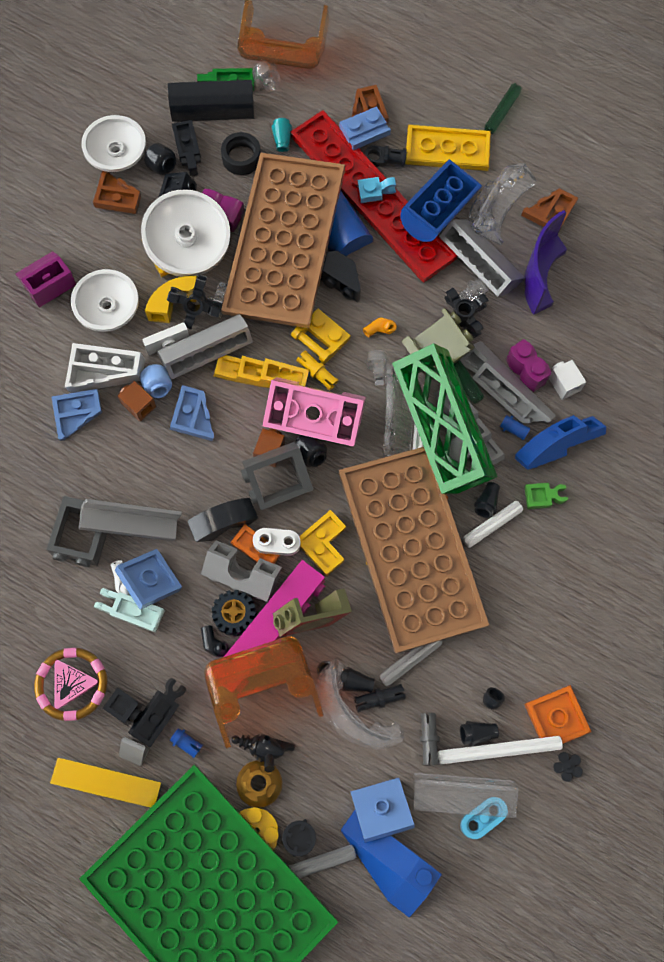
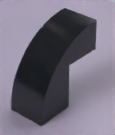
[187,498,258,542]

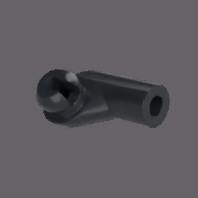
[201,626,229,657]

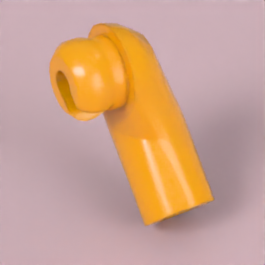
[362,318,397,338]

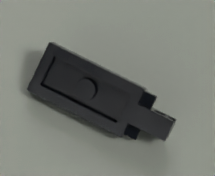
[172,120,201,176]

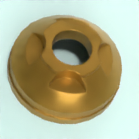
[236,760,282,808]

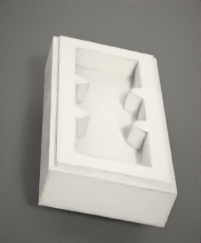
[142,323,189,355]

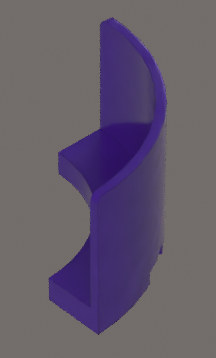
[524,210,567,315]

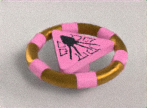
[34,648,107,721]

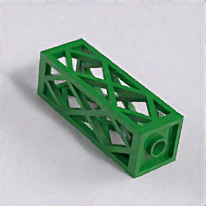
[392,343,498,494]

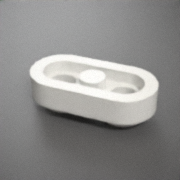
[253,528,301,556]

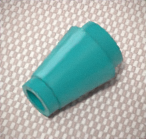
[271,118,292,152]

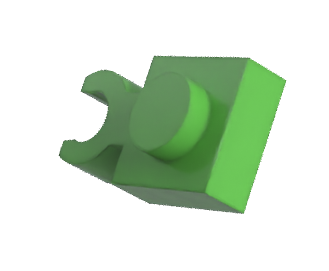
[524,483,568,509]

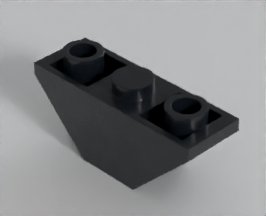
[320,251,361,303]

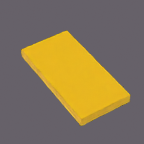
[405,125,491,171]

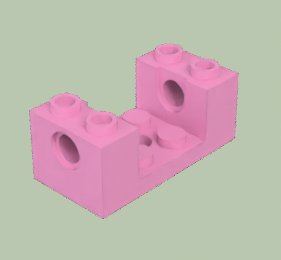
[262,377,366,446]

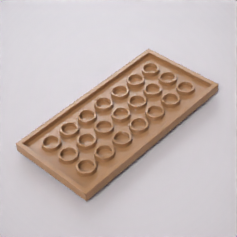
[221,153,345,328]
[339,447,489,654]

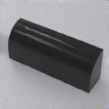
[168,80,255,122]

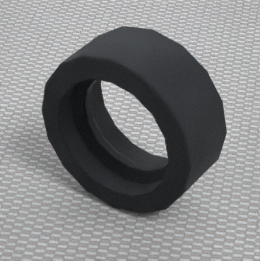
[221,132,261,175]

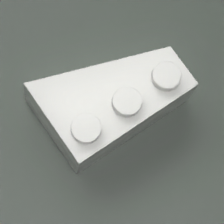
[65,343,145,393]

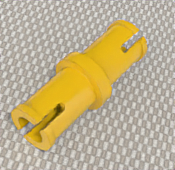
[296,350,339,391]

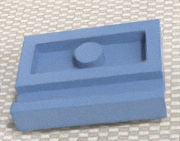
[339,107,391,150]

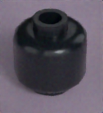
[144,143,176,175]
[295,435,327,467]

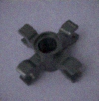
[167,274,223,329]
[444,288,489,338]

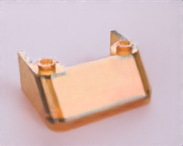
[237,0,329,69]
[204,636,324,748]

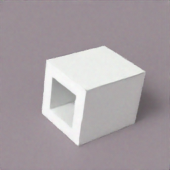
[549,360,586,400]

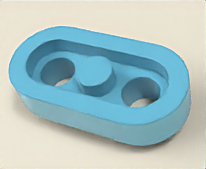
[460,797,507,839]

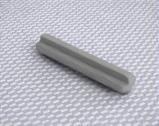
[379,641,442,686]
[289,845,356,878]

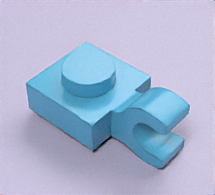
[358,177,396,203]

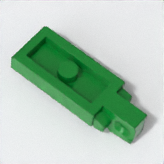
[197,68,254,91]

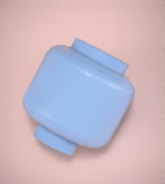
[140,364,172,398]

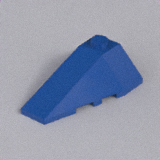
[341,810,442,918]

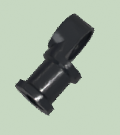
[364,146,407,168]

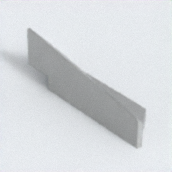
[459,341,556,423]

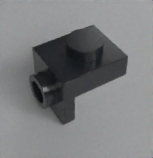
[102,687,143,726]

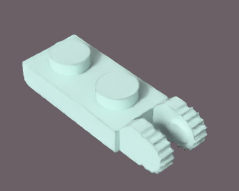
[94,588,165,633]

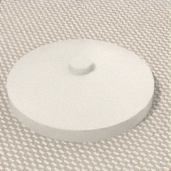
[141,190,230,277]

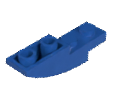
[515,415,606,470]

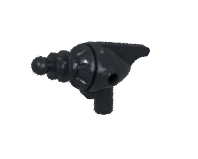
[231,734,295,772]

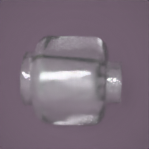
[252,61,281,93]

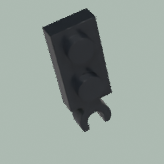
[128,678,186,747]

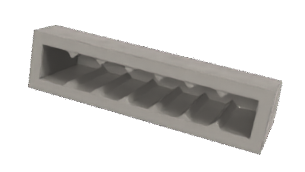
[439,219,525,297]
[157,314,253,380]

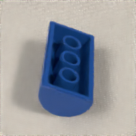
[400,159,482,242]
[328,190,373,256]

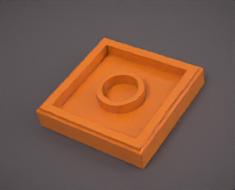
[524,685,592,744]

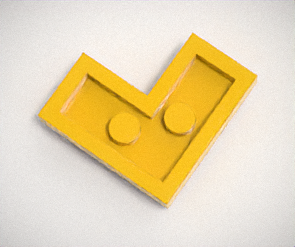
[299,510,346,577]

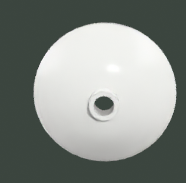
[82,115,146,172]
[71,269,139,332]

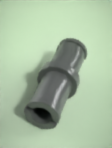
[419,713,440,766]

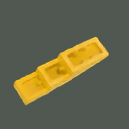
[213,355,309,388]
[50,758,161,808]

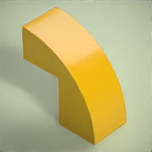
[145,276,197,323]

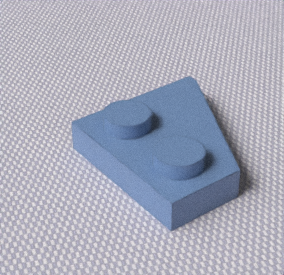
[170,385,214,441]
[52,389,102,441]

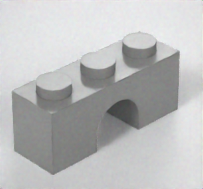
[201,540,282,602]

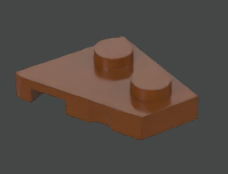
[352,85,389,124]
[93,171,141,214]
[521,188,578,231]

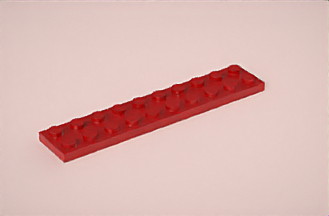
[290,110,458,283]

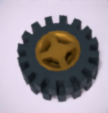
[212,590,256,636]

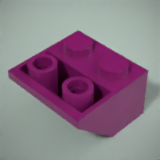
[15,251,76,308]

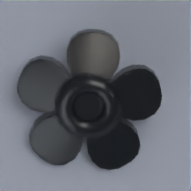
[553,752,583,782]

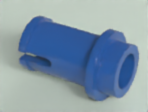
[500,415,531,440]
[170,728,203,758]

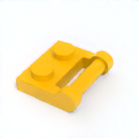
[291,308,351,364]

